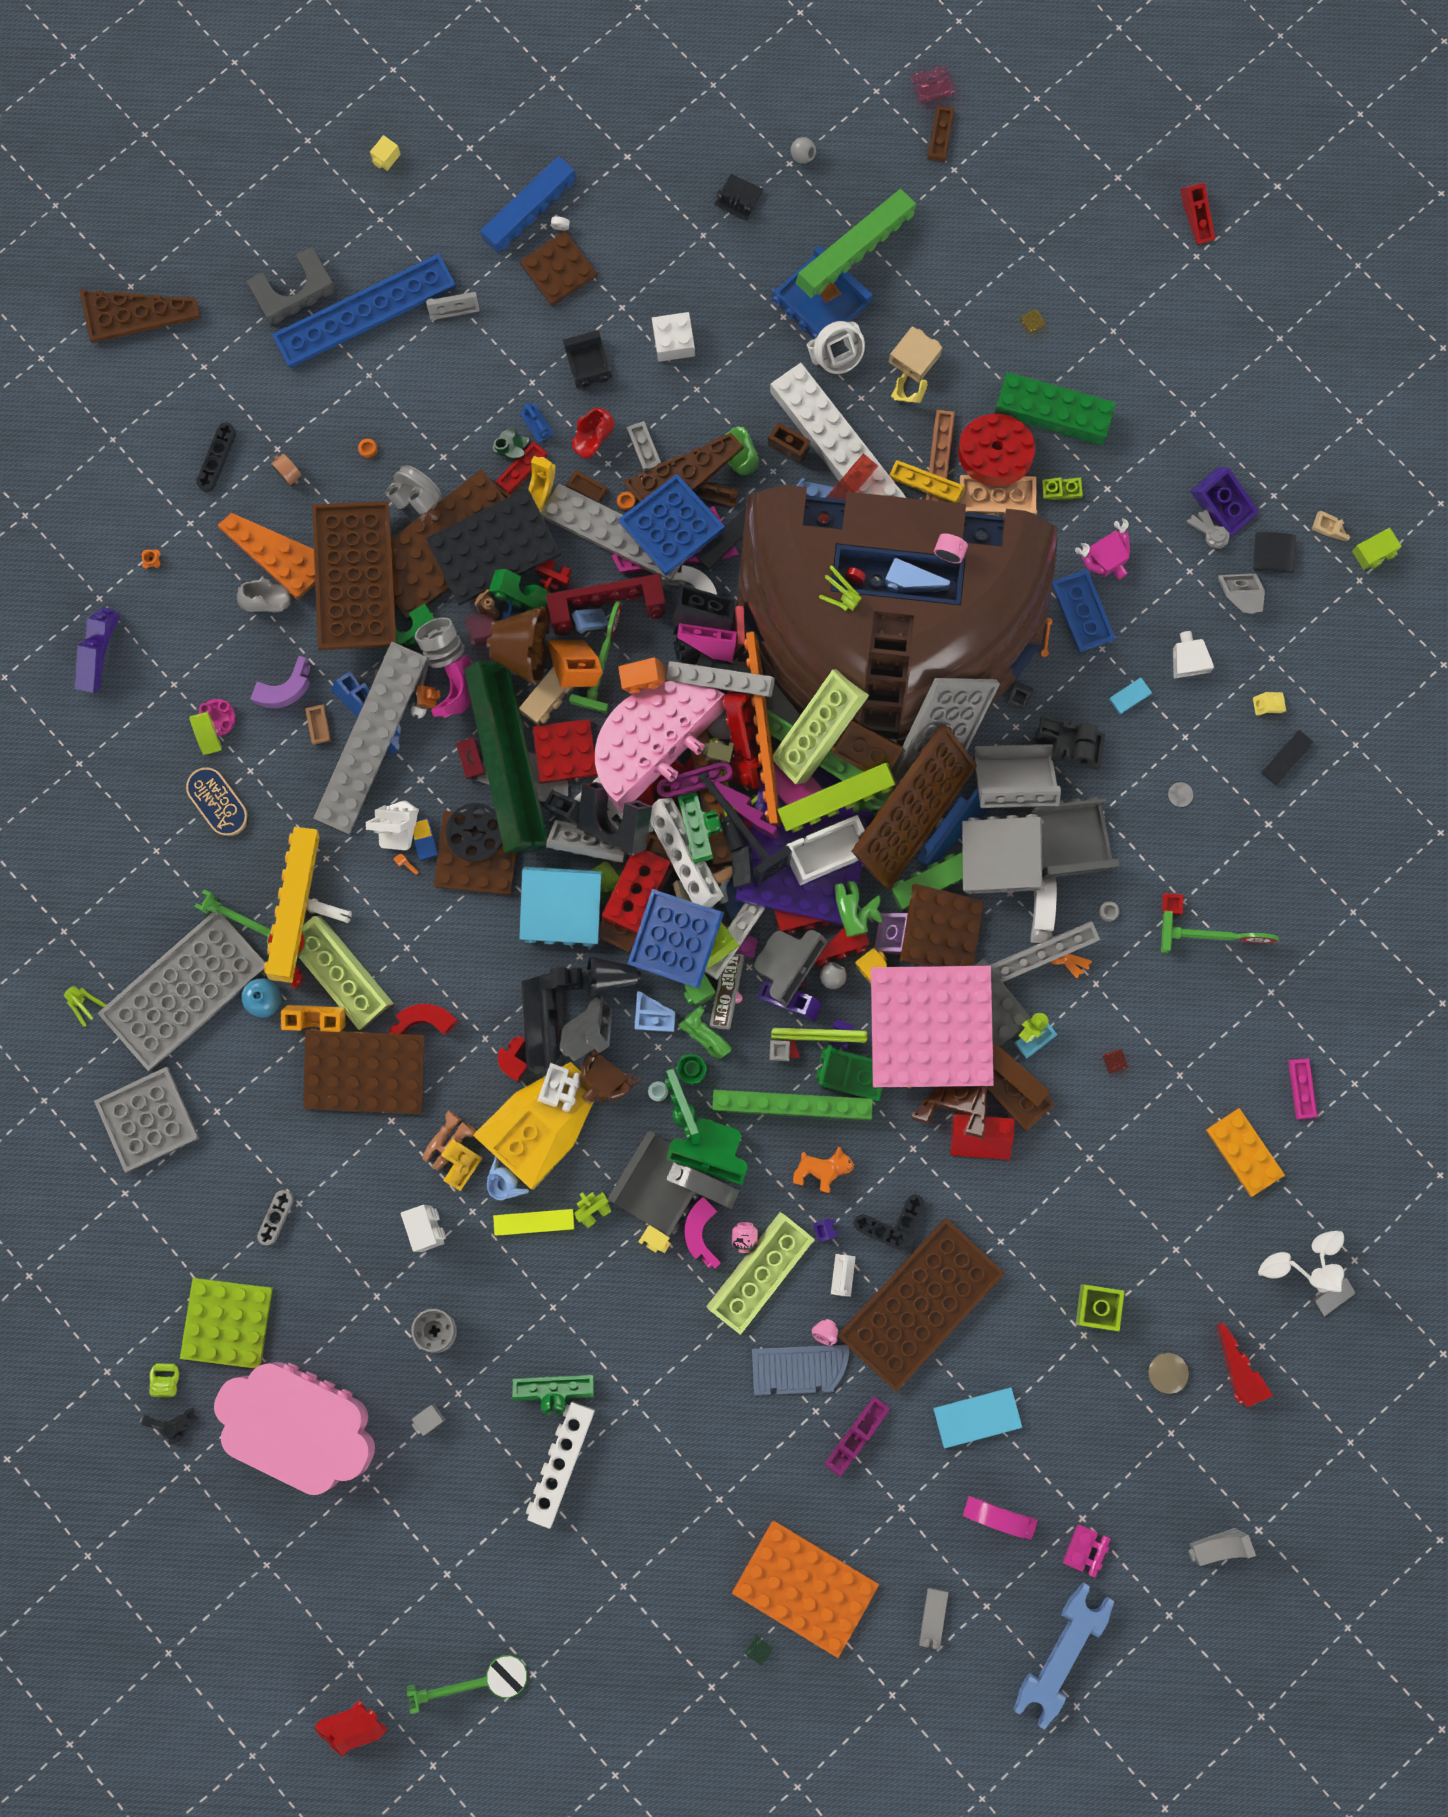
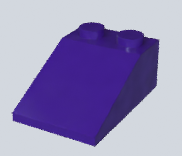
[1190,467,1259,537]

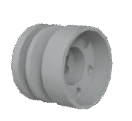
[415,617,465,668]
[412,1309,457,1353]

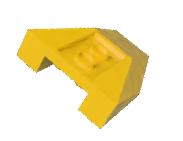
[473,1062,594,1190]

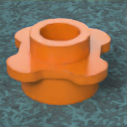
[141,550,161,569]

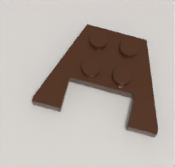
[911,1086,987,1139]

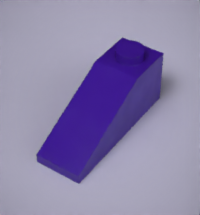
[757,980,822,1021]

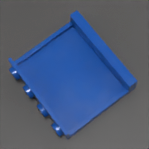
[772,245,872,339]

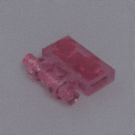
[911,66,955,104]

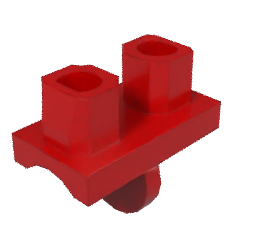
[536,560,572,591]

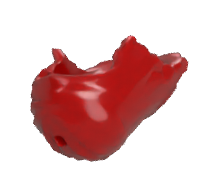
[572,408,615,459]

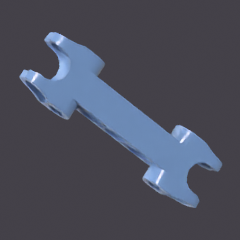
[1014,1582,1114,1730]

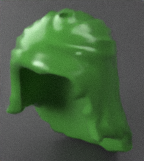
[725,426,759,476]

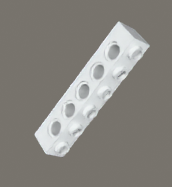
[650,798,724,908]
[526,1401,595,1529]

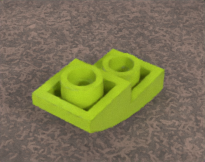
[1042,477,1083,500]
[189,712,222,755]

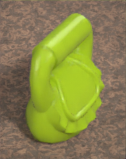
[149,1363,180,1397]

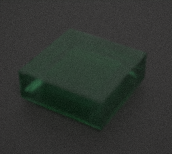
[745,1635,773,1666]

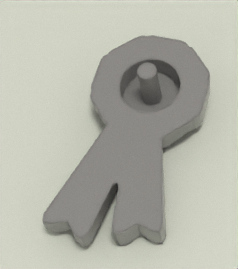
[1187,510,1229,549]

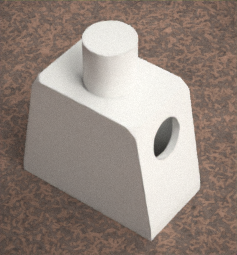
[1173,631,1214,679]

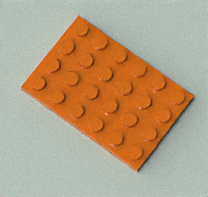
[732,1520,879,1658]

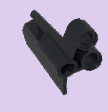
[521,967,583,1074]

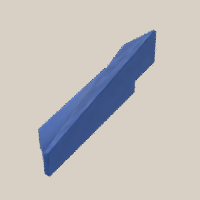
[331,671,401,755]
[916,787,989,867]

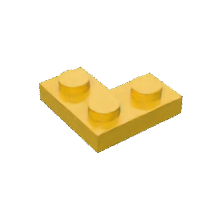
[441,1139,482,1191]

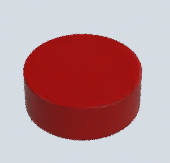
[845,568,866,585]

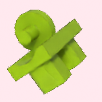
[1019,1013,1049,1043]
[574,1192,611,1228]

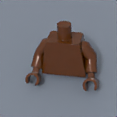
[581,1049,642,1104]

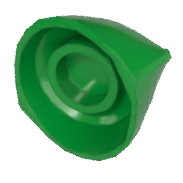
[677,1054,706,1084]

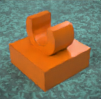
[416,685,440,708]

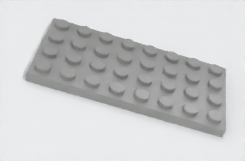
[98,912,265,1071]

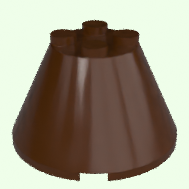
[487,607,549,685]

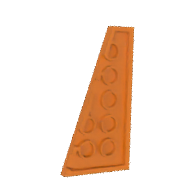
[218,513,315,600]

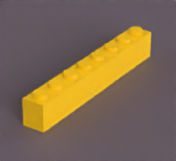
[264,827,320,983]

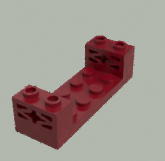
[546,574,666,636]

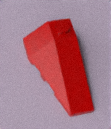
[1216,1323,1273,1407]

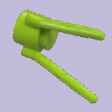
[819,566,862,611]
[64,986,106,1027]

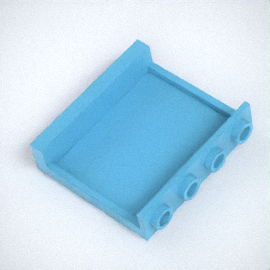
[520,867,603,947]

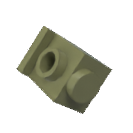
[703,741,734,764]

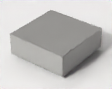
[769,1040,790,1061]

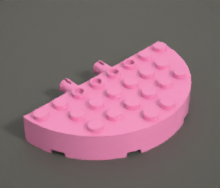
[595,681,725,813]

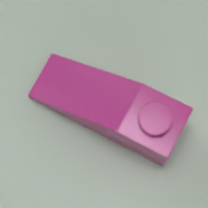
[677,623,737,662]

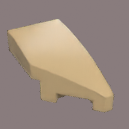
[1312,511,1350,541]

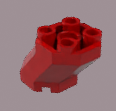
[314,1700,388,1757]

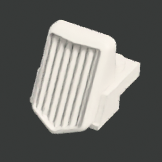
[366,801,419,850]

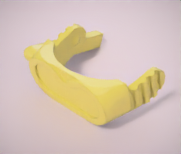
[891,373,928,403]

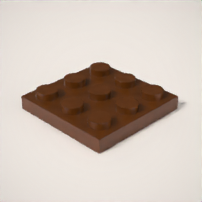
[520,231,597,307]

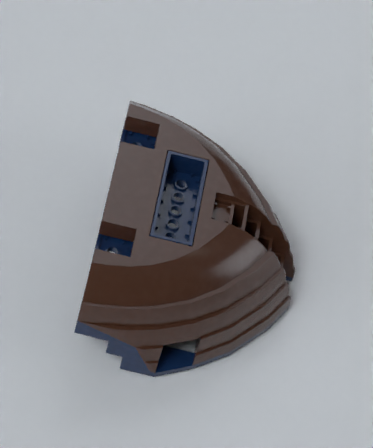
[737,485,1058,746]

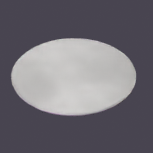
[1168,782,1193,807]

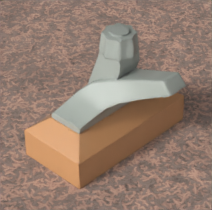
[709,865,733,904]

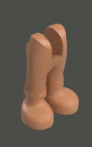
[422,1110,477,1171]

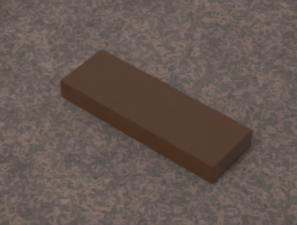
[927,106,955,162]

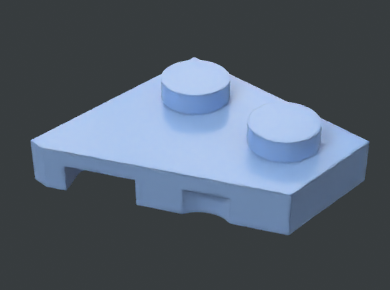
[635,991,675,1032]

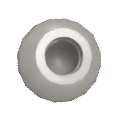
[791,137,816,164]
[819,962,847,989]

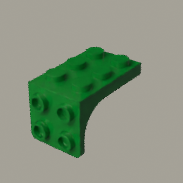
[815,1045,883,1102]

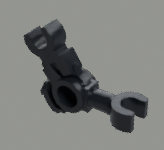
[139,1408,199,1444]

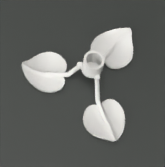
[1258,1231,1344,1293]

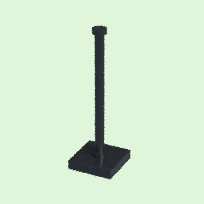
[698,772,792,886]

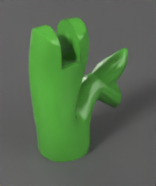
[835,881,882,937]

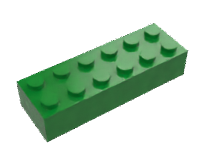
[994,372,1116,445]

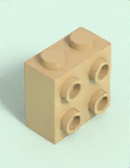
[889,326,943,383]

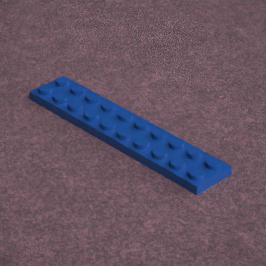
[272,254,456,369]

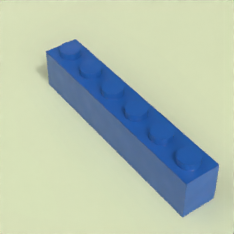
[480,156,576,253]

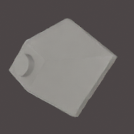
[1218,574,1265,614]

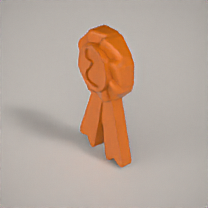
[1050,953,1092,978]

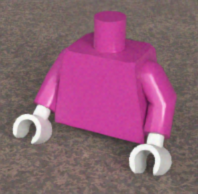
[1075,518,1130,580]

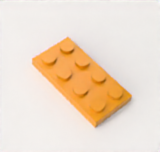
[1205,1108,1285,1197]

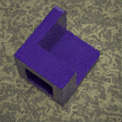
[828,1019,854,1050]

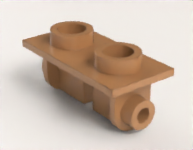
[475,589,500,619]

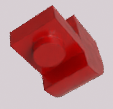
[498,1035,528,1083]

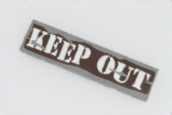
[710,954,744,1030]

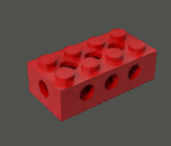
[602,851,671,935]

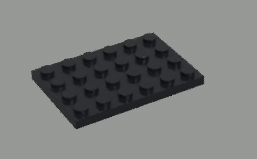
[426,488,561,606]

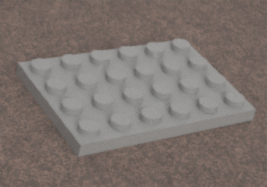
[891,678,1000,779]

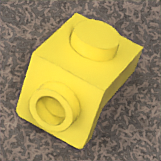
[1253,692,1286,716]

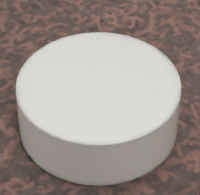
[551,217,570,231]

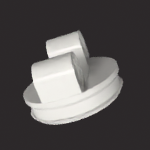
[807,321,865,374]

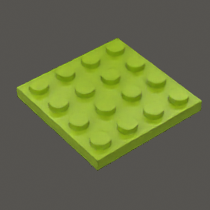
[180,1278,273,1368]

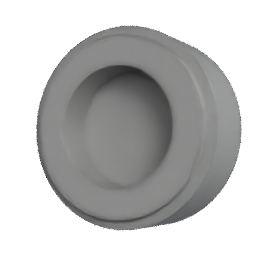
[1099,901,1119,922]

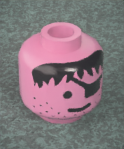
[732,1222,758,1253]

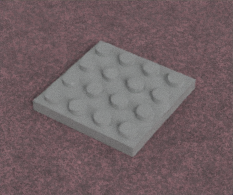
[94,1067,199,1173]

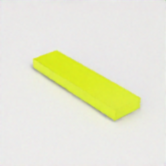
[493,1209,575,1236]

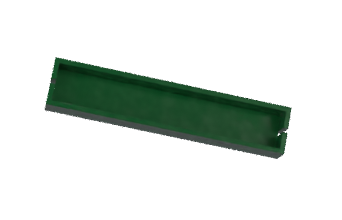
[464,661,547,853]

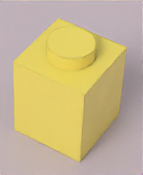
[370,135,401,171]

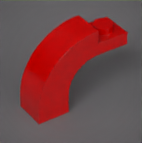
[389,1004,459,1036]

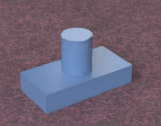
[571,609,609,634]

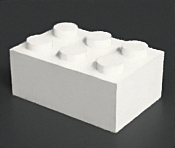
[401,1205,446,1252]

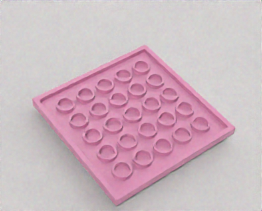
[871,966,993,1087]

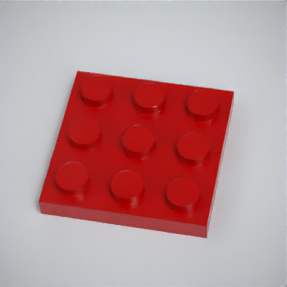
[533,719,598,784]

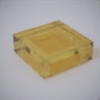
[1020,309,1046,335]

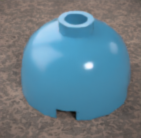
[242,979,282,1018]

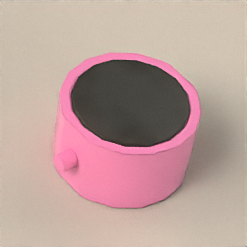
[934,534,968,563]

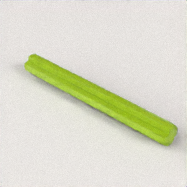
[771,1028,868,1043]

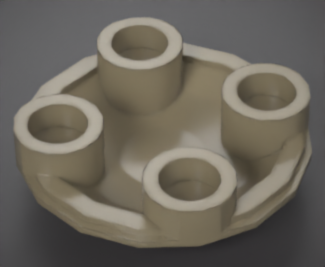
[1148,1353,1189,1394]

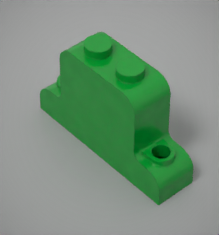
[666,1118,748,1185]

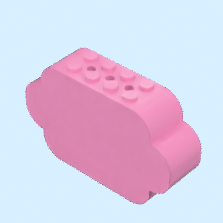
[214,1362,375,1495]

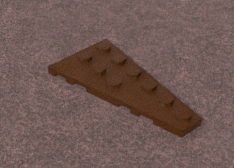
[79,289,201,343]
[623,433,744,502]

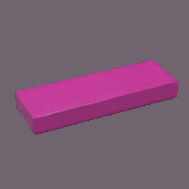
[1288,1058,1317,1120]

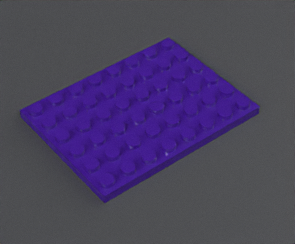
[735,766,872,926]

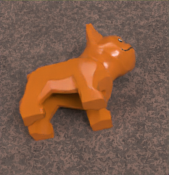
[793,1146,854,1193]

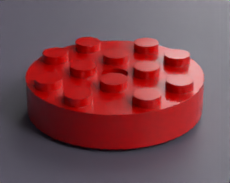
[958,414,1035,486]

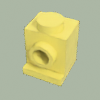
[639,1225,671,1254]

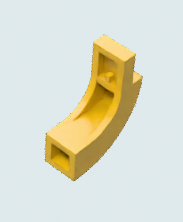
[529,456,555,513]

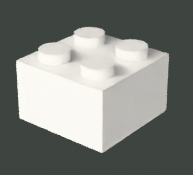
[652,312,695,362]

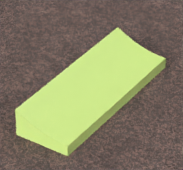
[773,669,869,784]
[299,916,394,1031]
[706,1212,815,1335]

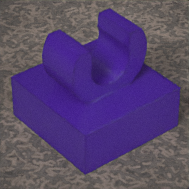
[813,1218,840,1242]

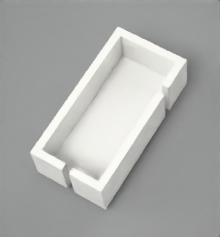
[786,815,865,885]

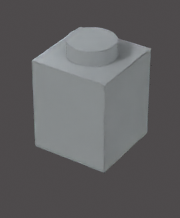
[412,1403,446,1436]

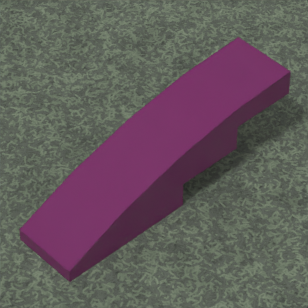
[714,782,779,840]
[823,1396,890,1477]

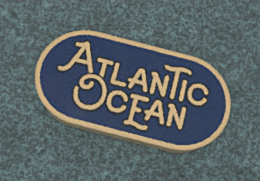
[186,768,248,836]

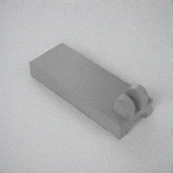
[426,292,480,320]
[627,421,661,472]
[919,1588,948,1649]

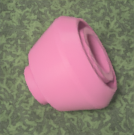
[812,1319,838,1346]

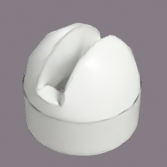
[411,702,427,719]

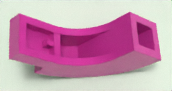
[431,655,472,718]
[685,1197,721,1269]
[963,1496,1038,1540]

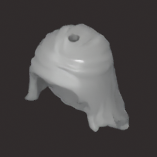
[237,576,291,613]

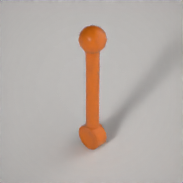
[1041,618,1053,657]

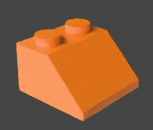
[618,657,668,694]

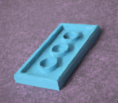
[933,1387,1022,1449]

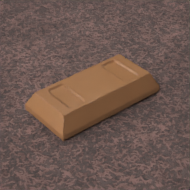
[305,704,331,745]

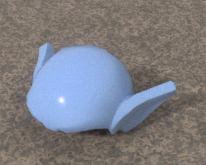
[487,1156,529,1200]

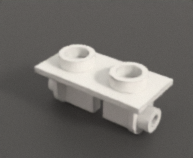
[831,1254,855,1297]

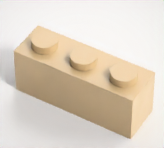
[519,666,574,726]

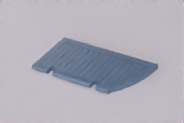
[752,1345,849,1396]

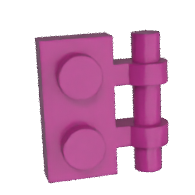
[1063,1524,1111,1578]

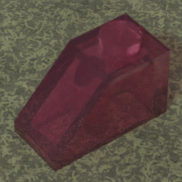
[465,613,496,645]

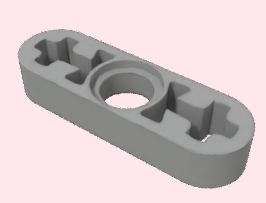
[257,1190,294,1245]

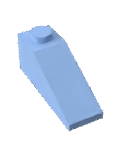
[884,558,950,593]

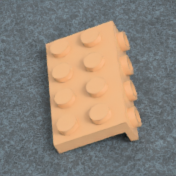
[960,475,1037,516]

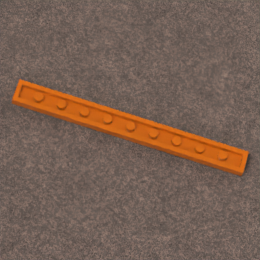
[744,632,781,826]

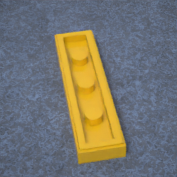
[889,460,966,503]

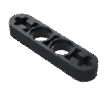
[196,422,236,492]

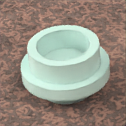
[648,1081,668,1101]

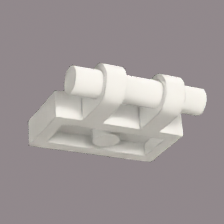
[537,1063,581,1112]

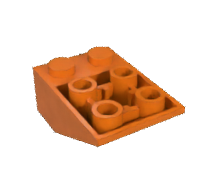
[547,640,602,687]

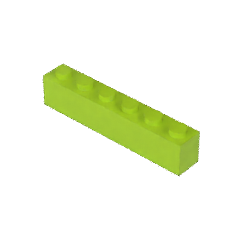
[777,762,897,833]

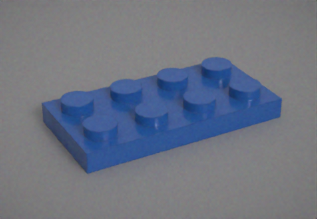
[1052,569,1115,653]

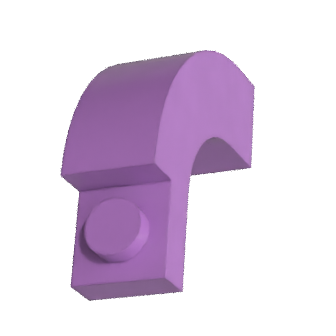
[250,656,311,708]

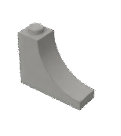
[1188,1528,1256,1566]

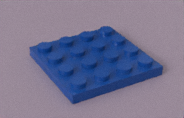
[618,474,725,576]
[627,889,724,988]

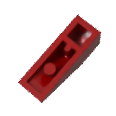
[1180,183,1215,244]

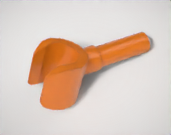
[394,854,419,875]

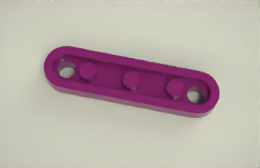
[657,762,733,799]

